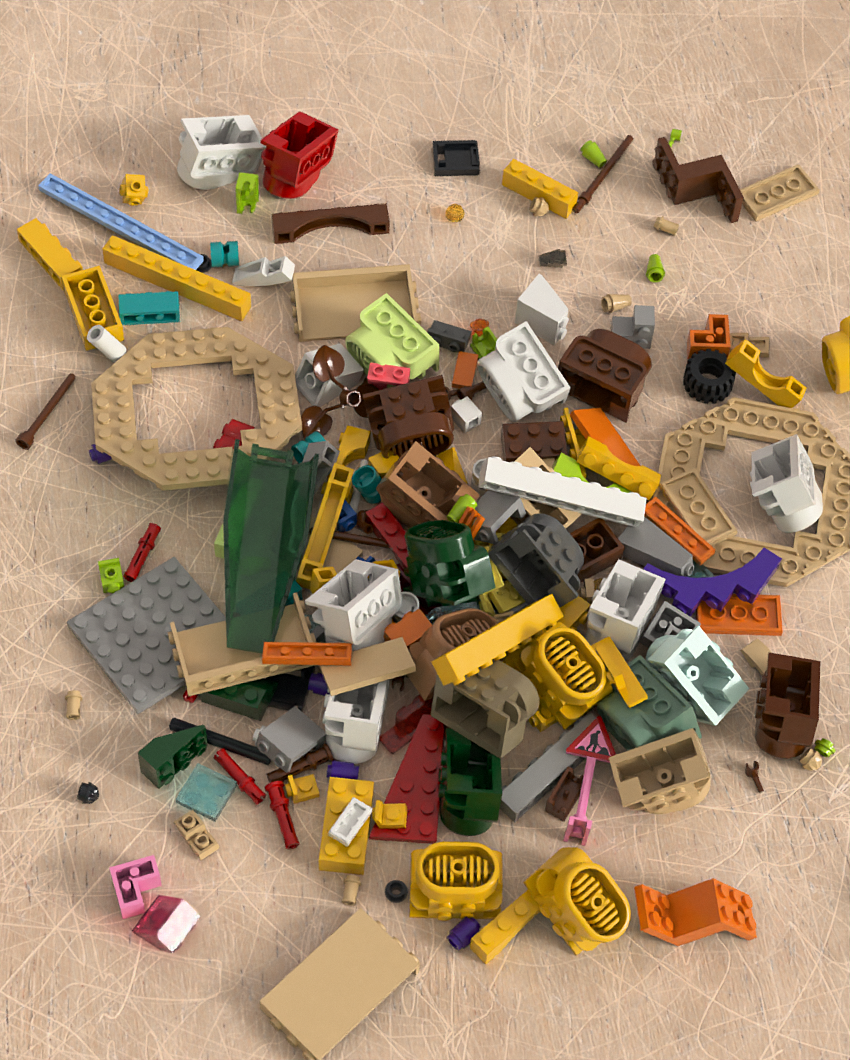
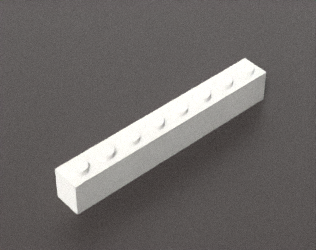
[478,456,647,527]

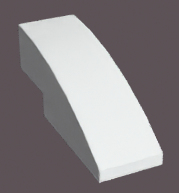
[232,256,295,286]

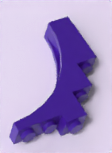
[643,548,782,617]

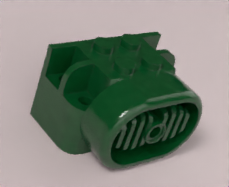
[403,520,496,606]
[438,728,502,836]

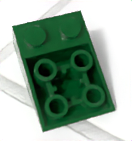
[138,725,208,789]

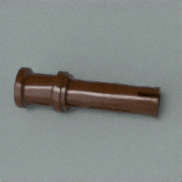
[266,743,334,783]

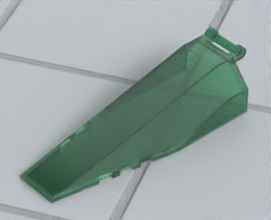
[223,439,319,654]

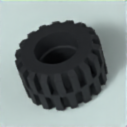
[683,349,736,404]

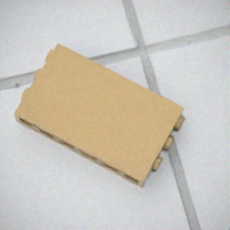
[290,264,421,342]
[167,592,316,696]
[259,908,420,1060]

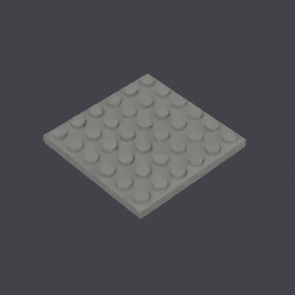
[67,557,228,714]

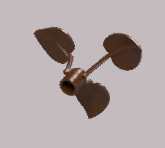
[301,345,379,439]

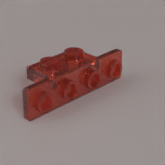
[379,694,433,754]

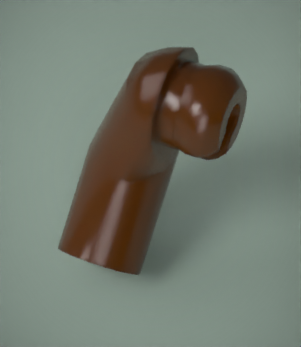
[356,510,373,534]

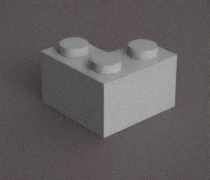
[610,305,655,349]
[639,601,701,648]

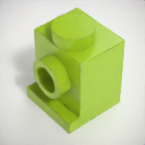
[98,558,124,594]

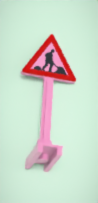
[563,716,616,846]

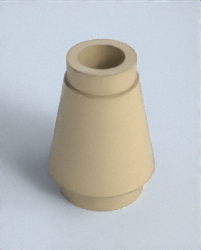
[601,294,632,313]

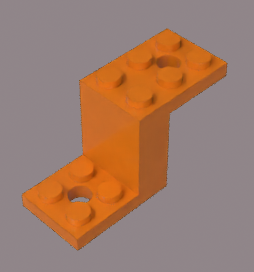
[634,878,757,946]

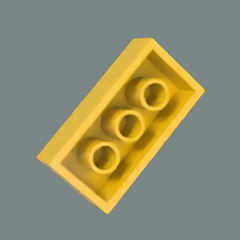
[62,266,124,351]
[319,777,374,875]

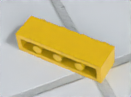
[502,158,578,219]
[17,218,83,290]

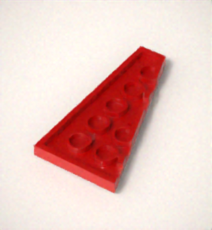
[369,714,444,844]

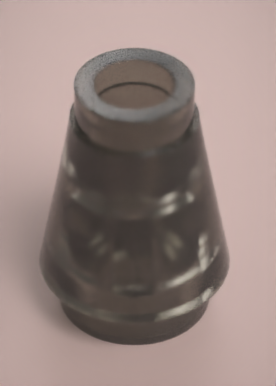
[539,249,567,268]

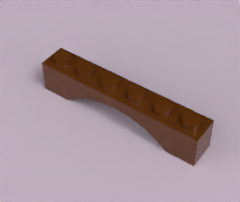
[272,203,390,244]

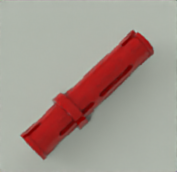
[123,523,161,582]
[213,749,266,805]

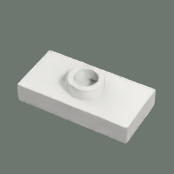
[328,797,372,847]

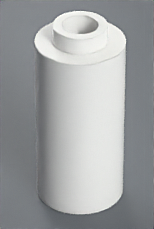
[87,325,127,363]

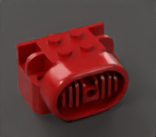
[260,111,339,199]

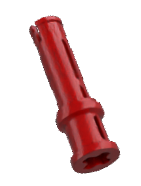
[264,781,300,849]

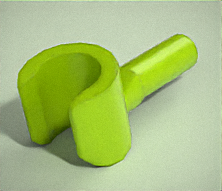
[668,129,682,147]

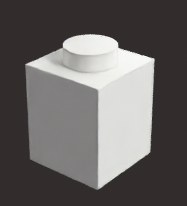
[451,396,482,433]

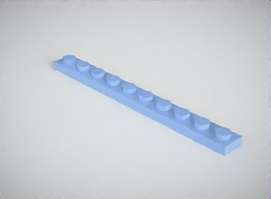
[38,173,204,270]

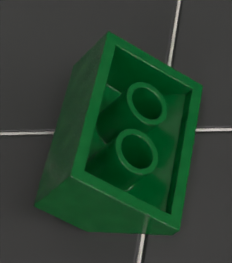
[199,678,278,721]

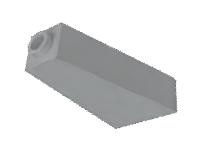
[618,516,694,577]

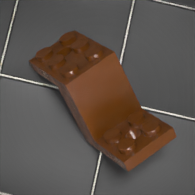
[653,137,744,223]

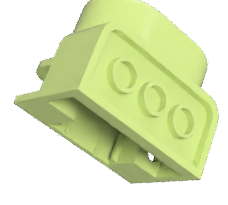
[345,293,439,389]

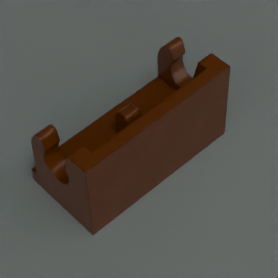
[545,766,583,822]

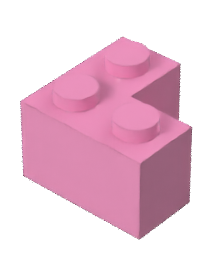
[109,855,162,919]

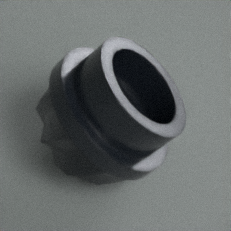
[77,782,99,804]

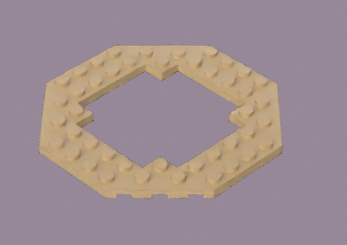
[91,327,302,491]
[653,397,850,587]

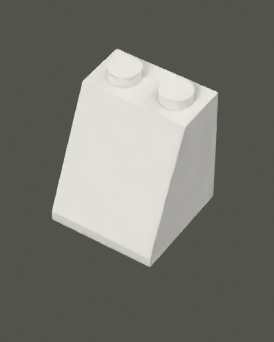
[515,274,569,345]
[295,343,364,407]

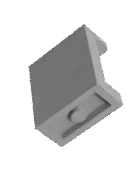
[471,491,526,544]
[256,706,327,773]

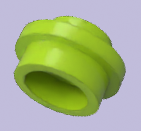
[814,738,836,758]

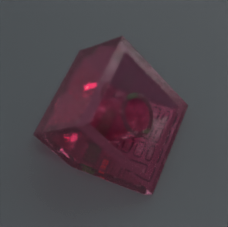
[132,895,200,953]

